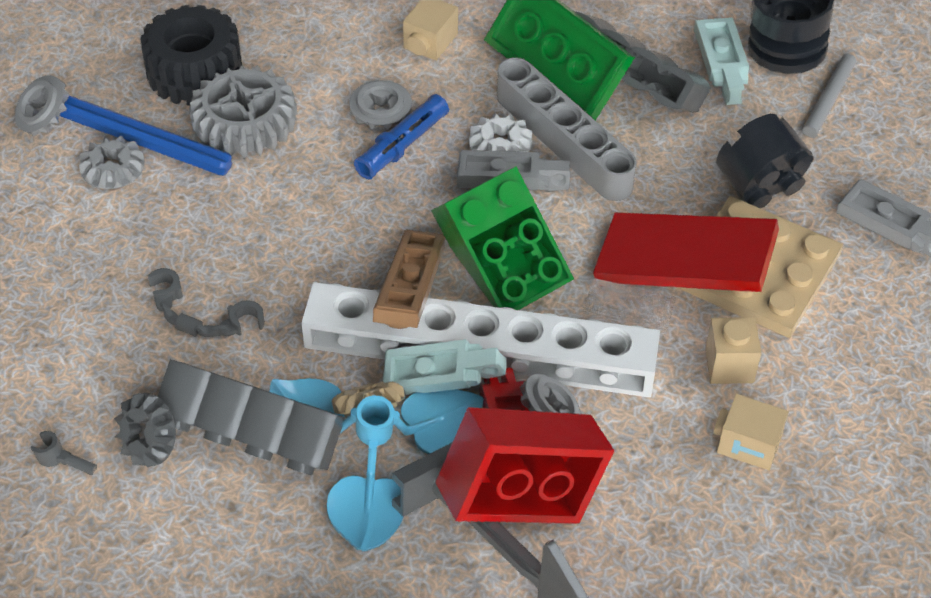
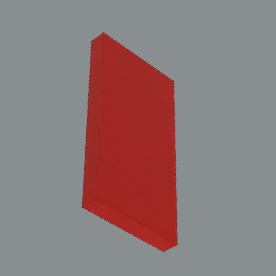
[593,212,779,292]

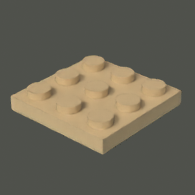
[676,196,843,338]

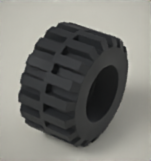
[140,5,242,105]

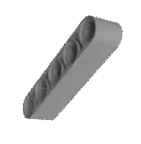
[497,58,636,201]

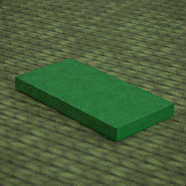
[484,0,635,121]

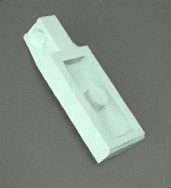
[694,17,749,105]
[383,339,507,395]

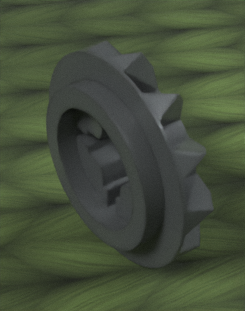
[114,393,176,467]

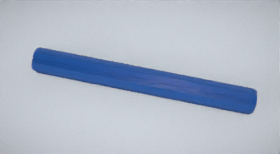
[59,95,232,176]

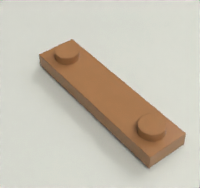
[373,229,445,329]

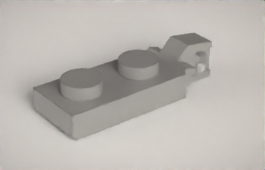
[457,150,570,191]
[836,179,931,257]

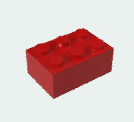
[435,407,615,524]

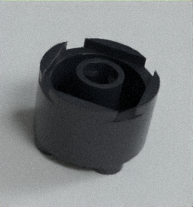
[716,114,814,209]

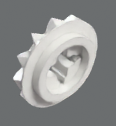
[469,113,532,152]

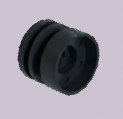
[748,0,834,74]

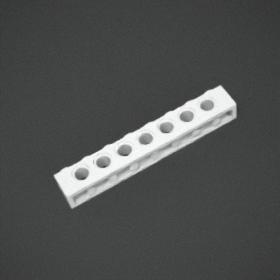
[301,282,660,397]

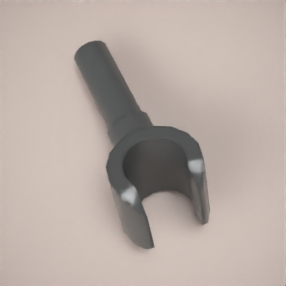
[31,431,97,475]

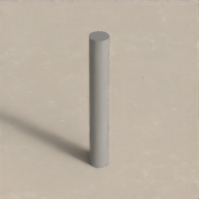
[802,54,856,138]

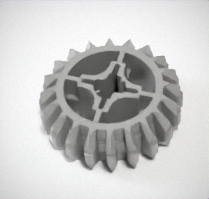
[189,64,297,159]

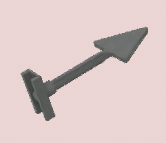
[392,442,589,598]

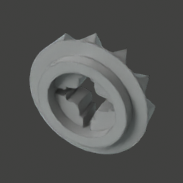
[15,75,69,136]
[349,80,412,131]
[79,136,145,189]
[520,374,581,414]

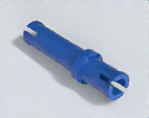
[354,94,449,180]

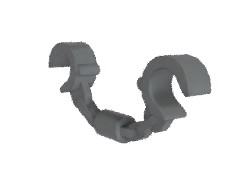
[148,268,265,337]

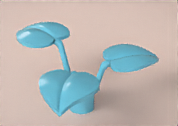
[269,378,483,551]

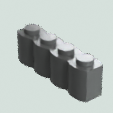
[576,12,711,112]
[158,359,345,475]

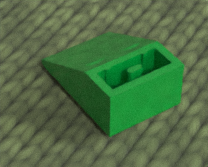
[431,166,574,310]

